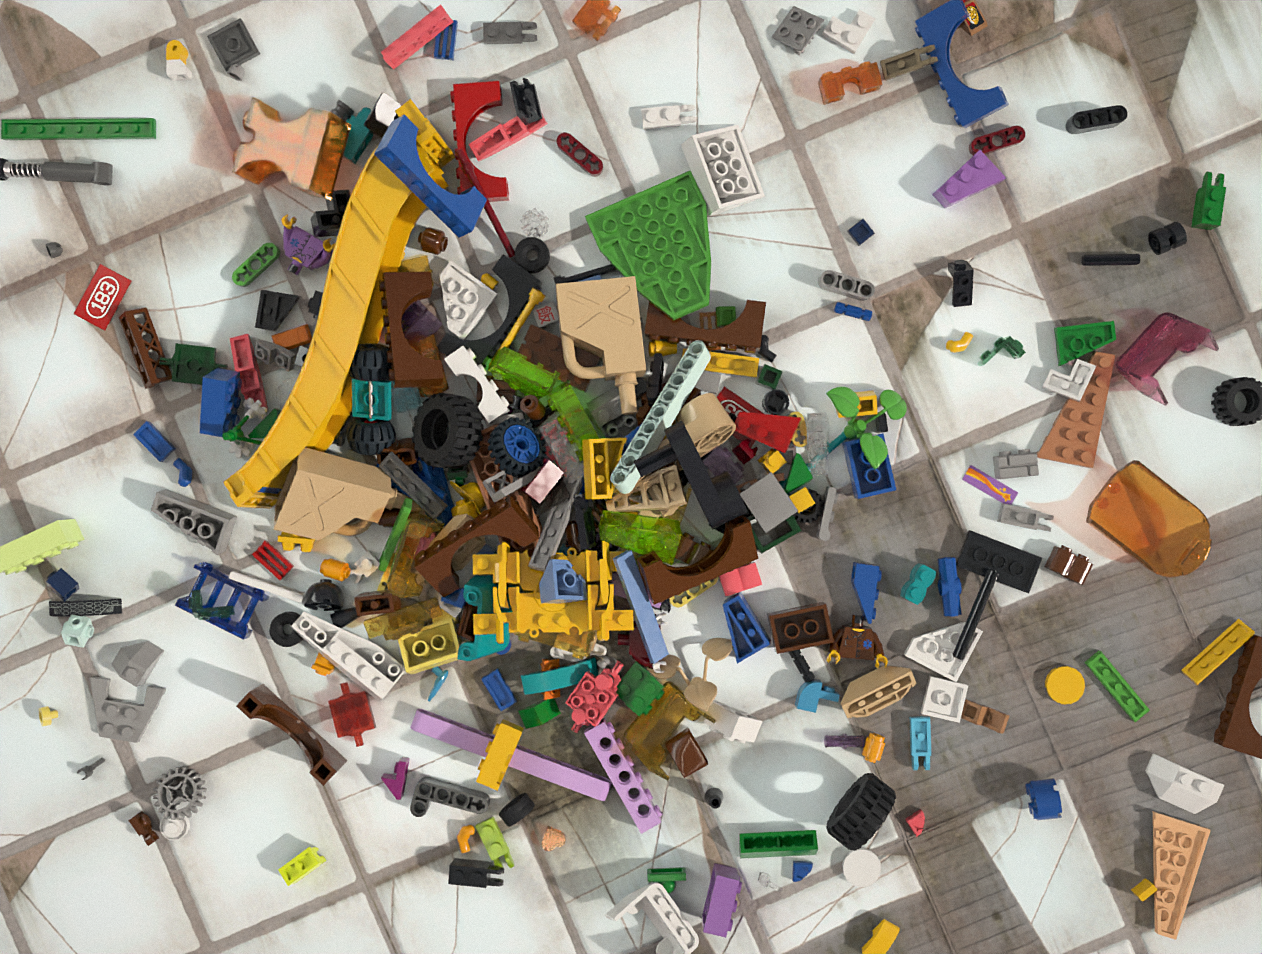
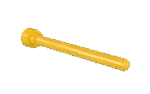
[489,287,546,370]

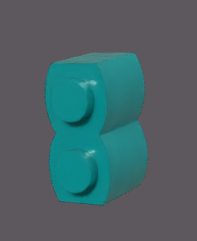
[900,563,936,605]

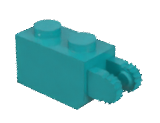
[331,107,374,164]

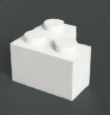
[704,701,762,744]

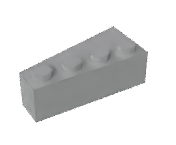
[151,489,237,555]

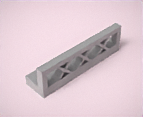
[482,460,558,503]

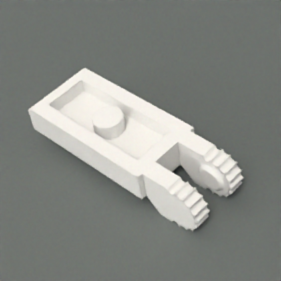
[641,104,696,130]

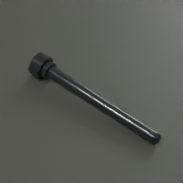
[553,264,617,286]

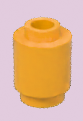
[320,558,351,582]
[862,732,885,763]

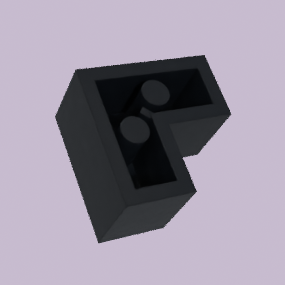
[310,190,351,238]

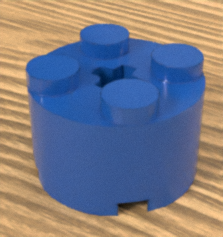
[1025,778,1062,821]

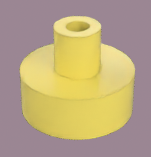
[39,706,58,727]

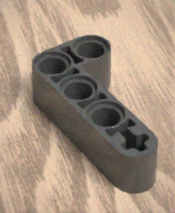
[410,777,490,817]

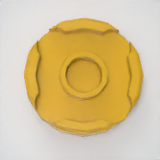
[1045,665,1085,705]

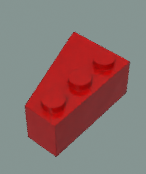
[735,412,802,453]

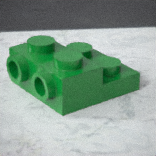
[616,661,666,717]

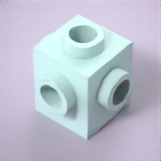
[61,615,94,648]

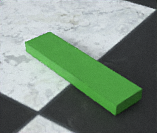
[378,498,413,572]
[1084,651,1150,722]

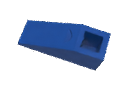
[851,562,882,624]

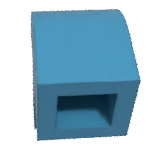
[795,679,840,713]

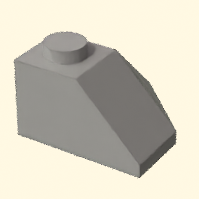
[112,641,165,687]

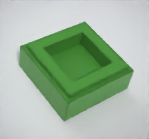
[716,306,736,327]

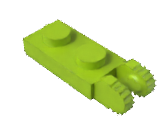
[475,817,514,868]

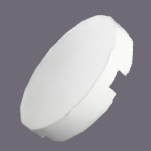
[842,847,881,887]

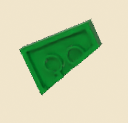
[1054,321,1116,366]

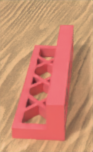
[381,4,453,69]

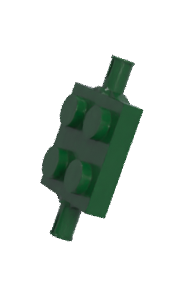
[159,343,228,385]

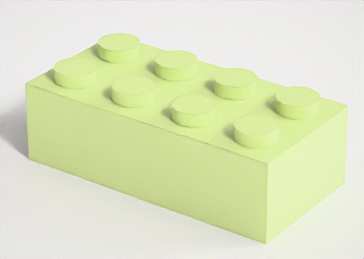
[0,519,85,575]

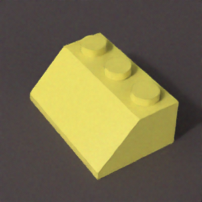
[397,618,463,674]

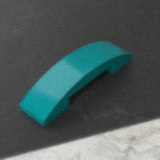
[520,658,598,695]

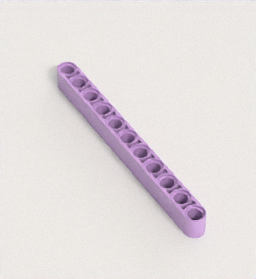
[410,709,612,801]

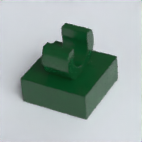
[447,464,469,487]

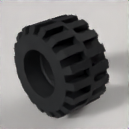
[1211,377,1262,426]

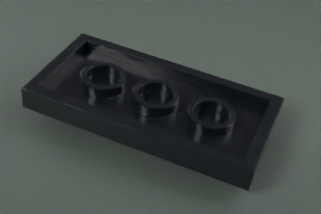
[956,530,1042,594]

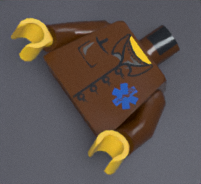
[826,615,888,668]

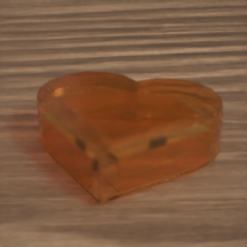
[541,826,566,851]

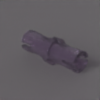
[824,734,865,749]

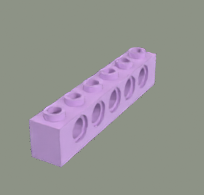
[584,718,663,834]

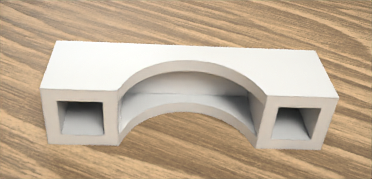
[444,346,510,424]

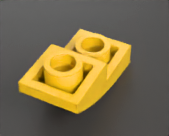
[862,919,900,954]

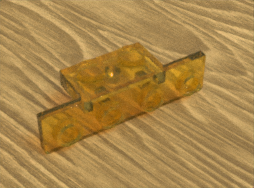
[363,597,443,641]

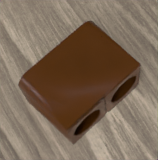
[665,727,708,778]

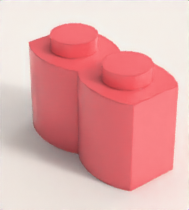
[718,562,762,596]

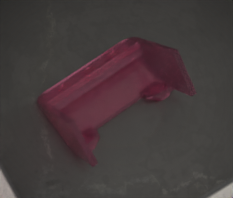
[1115,312,1219,406]

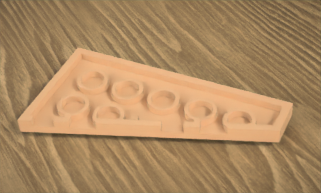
[1152,811,1211,940]

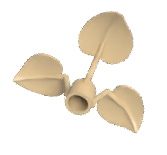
[647,638,733,712]

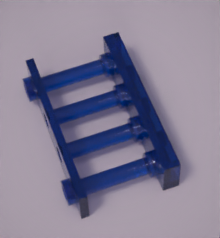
[175,562,270,640]

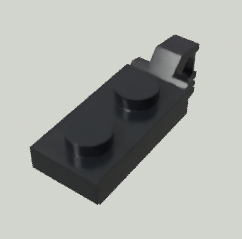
[573,494,597,549]

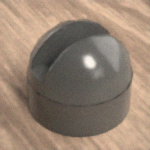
[46,242,63,259]

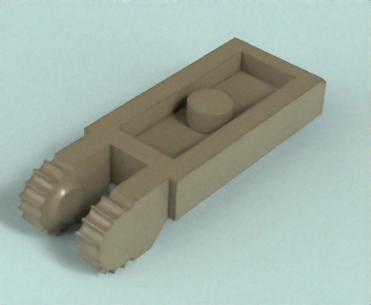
[880,45,938,81]

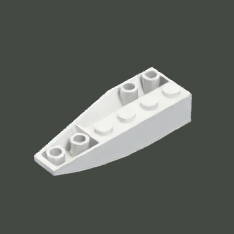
[291,612,406,702]

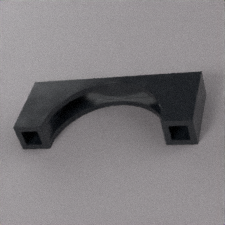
[436,254,542,369]

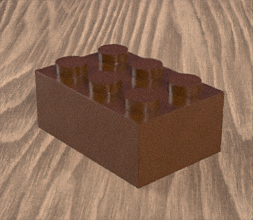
[767,602,834,654]

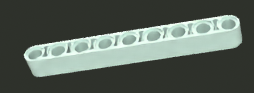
[610,340,711,494]

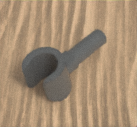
[77,757,105,780]

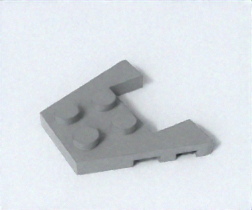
[90,676,167,743]

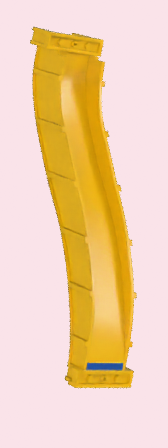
[223,98,455,509]

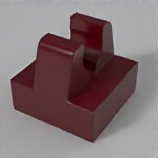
[731,439,758,465]

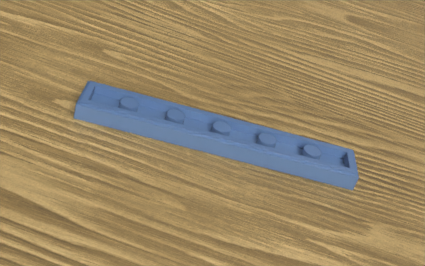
[613,550,669,664]

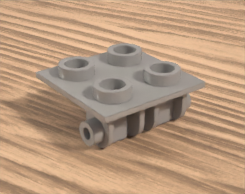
[772,6,825,55]

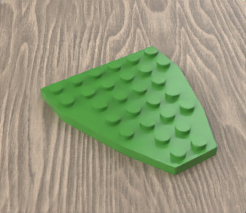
[585,170,712,320]

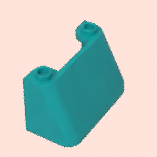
[457,575,515,661]

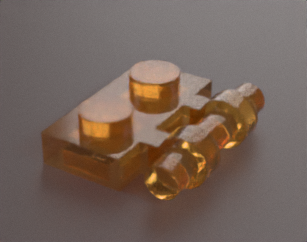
[572,0,621,41]

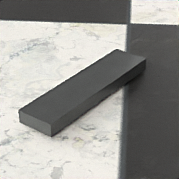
[379,452,448,520]

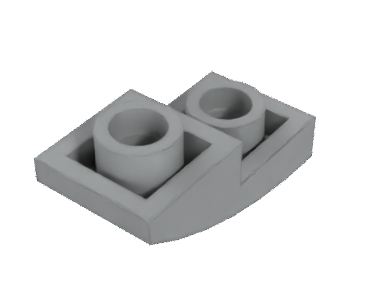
[254,339,296,372]

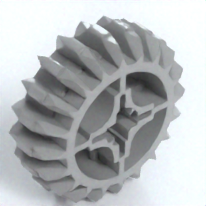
[152,767,207,820]

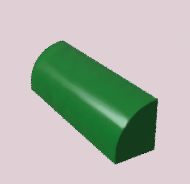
[739,830,818,859]

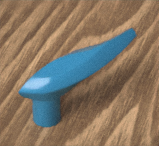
[428,666,448,702]

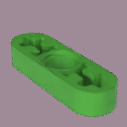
[232,243,280,287]

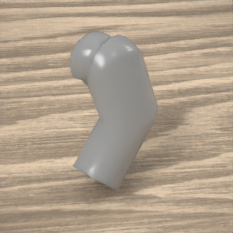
[597,655,624,674]

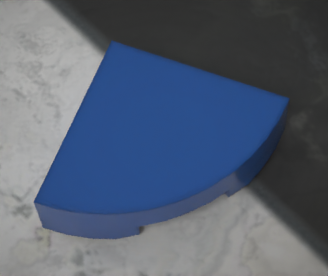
[792,861,813,882]

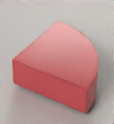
[905,809,925,837]

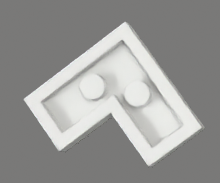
[822,9,875,54]
[1042,359,1096,403]

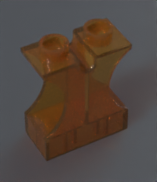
[232,97,351,200]

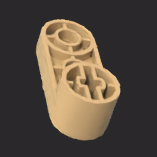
[633,393,736,517]

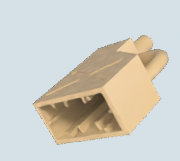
[556,276,646,415]
[274,448,421,541]

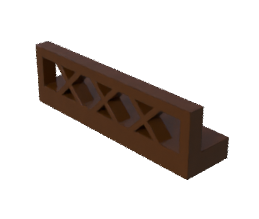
[119,307,172,389]

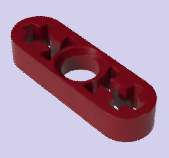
[969,125,1025,156]
[557,132,603,177]

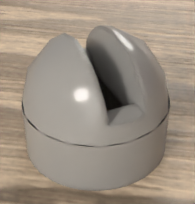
[227,64,245,81]

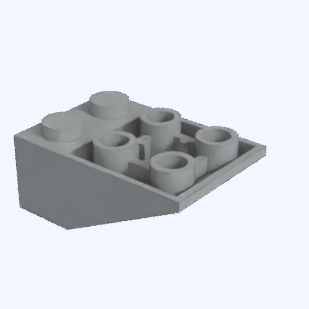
[586,387,638,438]

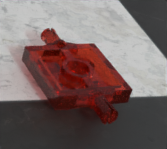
[328,682,376,747]

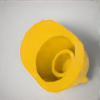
[449,481,486,515]

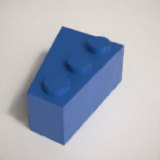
[723,592,771,664]

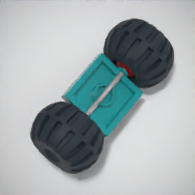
[347,343,396,455]

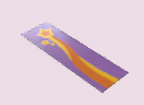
[962,465,1018,505]

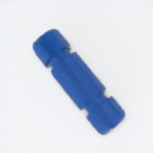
[834,302,872,321]

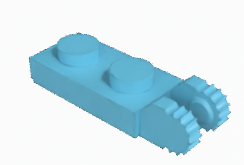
[909,716,931,770]

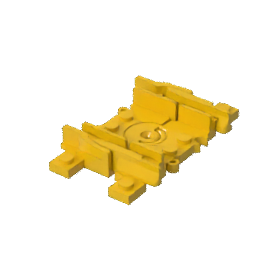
[473,540,634,644]

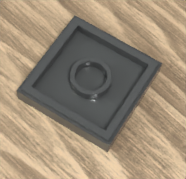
[207,18,260,72]

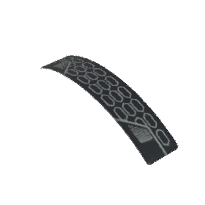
[49,599,122,617]

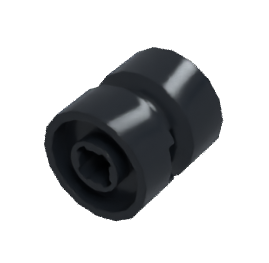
[1148,221,1187,255]
[762,389,789,415]

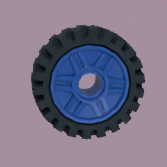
[488,417,546,477]

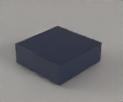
[847,219,875,246]

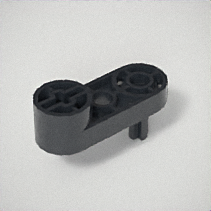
[634,421,748,530]

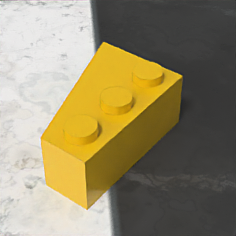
[582,438,627,499]
[476,719,524,791]

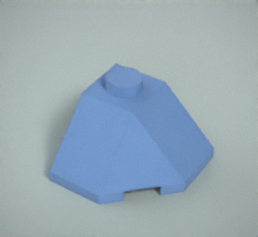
[539,559,587,604]

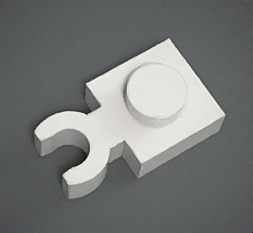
[349,550,379,584]

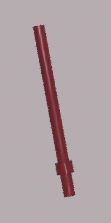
[455,148,515,258]

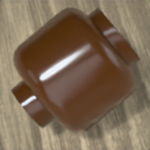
[418,227,448,255]

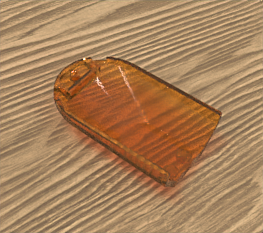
[1086,460,1212,577]

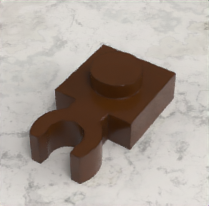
[128,811,159,846]

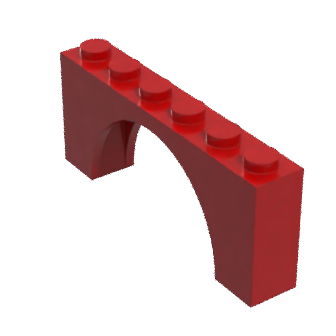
[450,81,509,202]

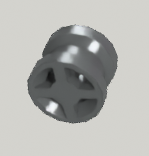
[330,100,354,123]

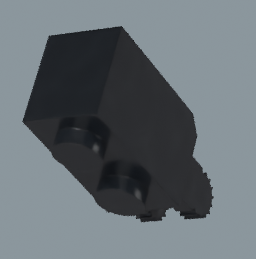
[448,858,504,888]

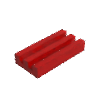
[252,540,294,580]

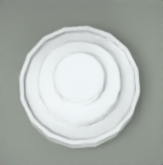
[159,815,190,841]

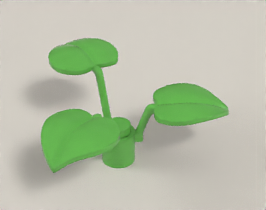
[826,387,907,470]

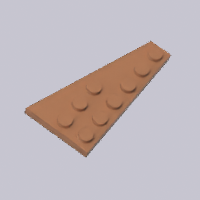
[1037,351,1115,468]

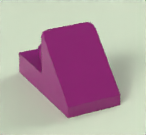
[381,757,410,800]

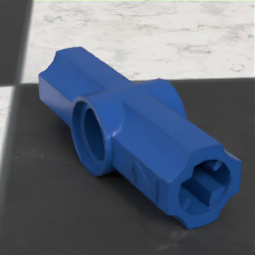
[938,557,962,617]

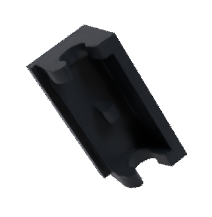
[509,78,543,125]

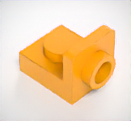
[311,653,335,676]

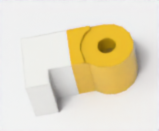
[166,40,192,81]

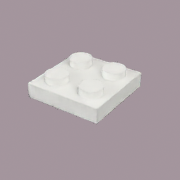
[920,676,968,723]

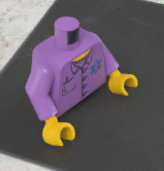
[281,214,335,276]

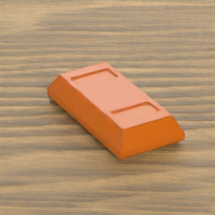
[271,324,312,350]

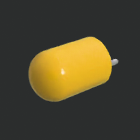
[481,273,499,290]

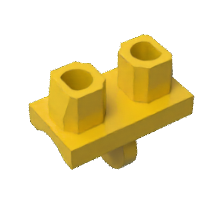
[278,532,315,552]

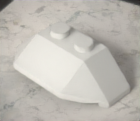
[1145,753,1224,814]

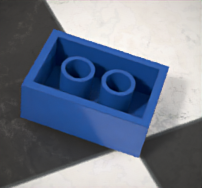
[199,368,242,437]
[842,433,896,499]

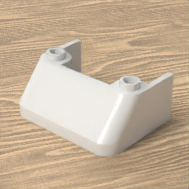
[605,883,699,954]

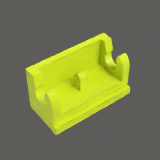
[278,847,327,886]

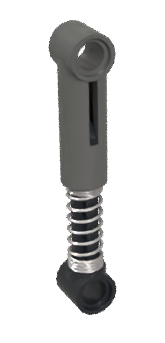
[0,158,113,185]

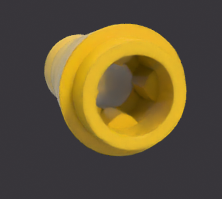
[648,341,677,357]

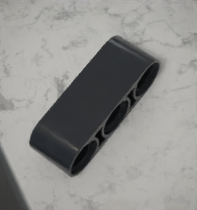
[1066,105,1128,134]

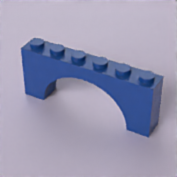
[915,0,1009,128]
[374,114,487,238]

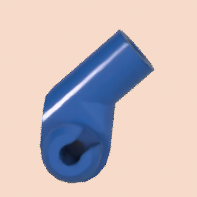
[173,458,193,487]

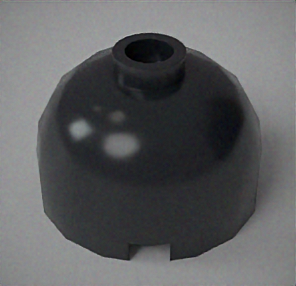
[304,579,344,611]

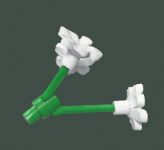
[222,398,267,459]

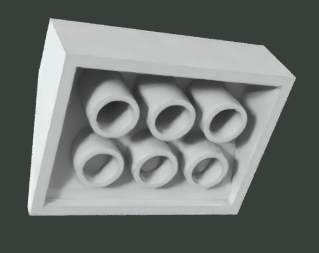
[681,125,765,216]

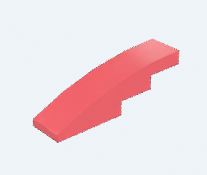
[469,114,548,161]
[230,334,268,411]

